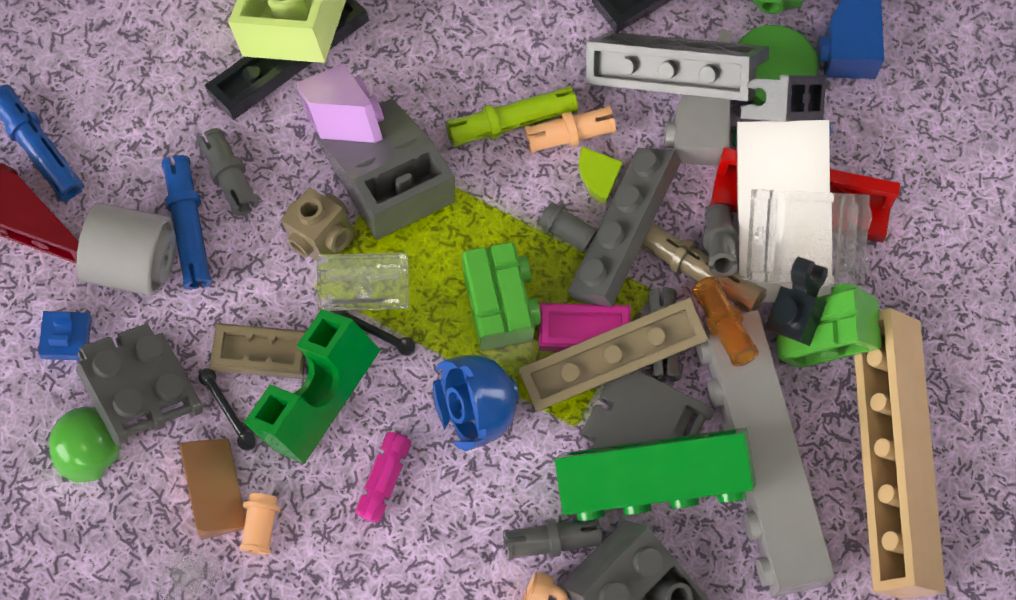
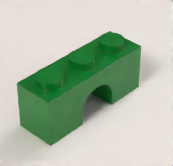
[244,309,381,464]

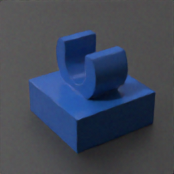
[38,311,92,361]

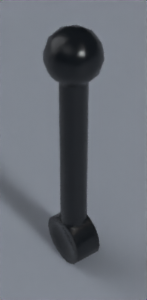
[329,304,415,356]
[198,368,257,451]

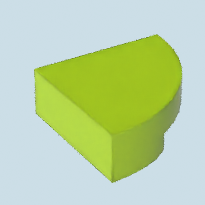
[578,146,623,205]

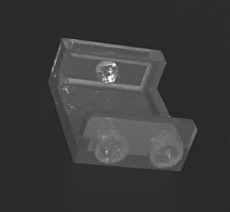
[746,189,872,286]

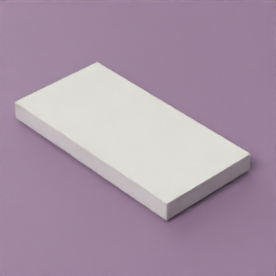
[737,120,831,303]

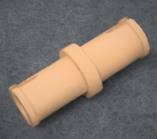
[525,105,616,154]

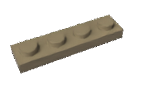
[518,297,708,412]

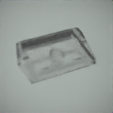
[317,253,409,311]

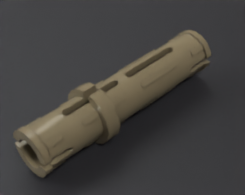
[640,223,767,312]

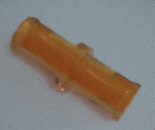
[692,276,759,367]

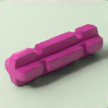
[355,432,411,522]

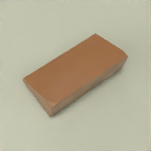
[179,439,246,540]

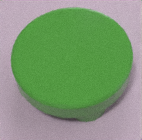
[738,25,818,106]

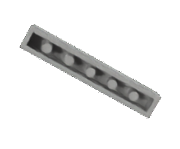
[696,310,835,598]

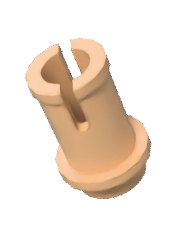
[239,493,281,555]

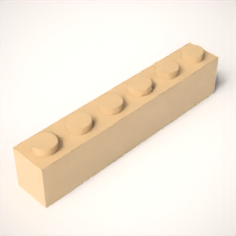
[854,308,946,599]

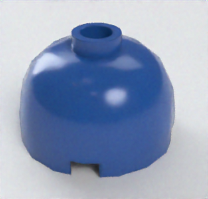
[433,354,519,451]

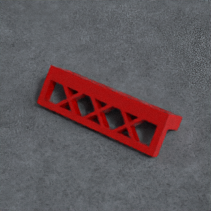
[710,147,900,243]

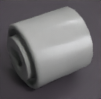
[76,202,176,296]

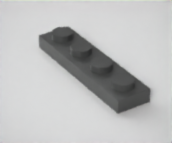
[567,148,681,307]

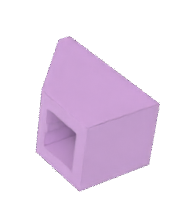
[296,63,384,143]

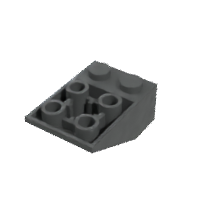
[315,98,455,240]
[559,520,709,600]

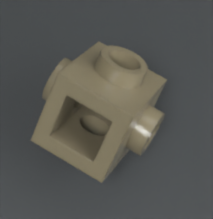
[281,187,356,268]

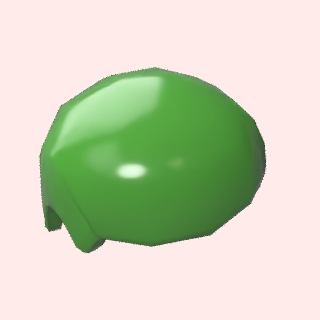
[49,406,121,483]

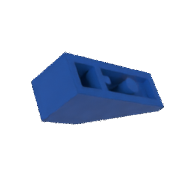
[816,0,884,79]

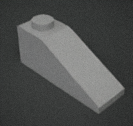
[664,30,731,166]

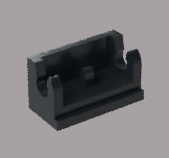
[741,75,826,122]

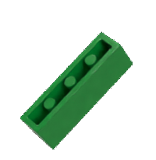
[554,427,756,521]

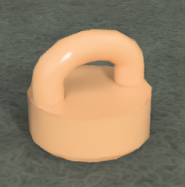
[523,571,569,600]

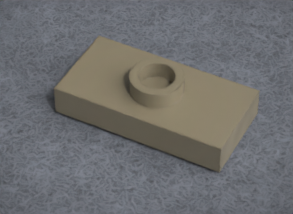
[210,323,306,379]

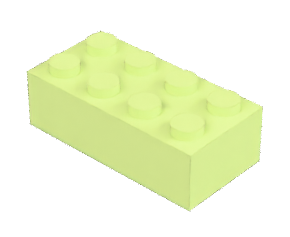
[228,0,346,63]

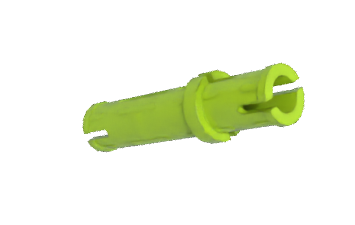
[445,86,578,148]

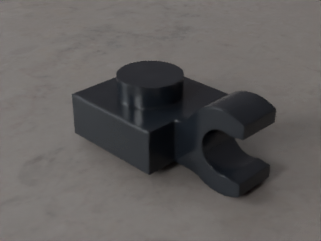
[764,257,828,346]

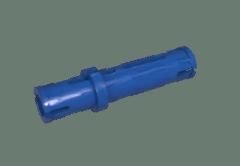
[0,84,85,202]
[161,155,213,290]

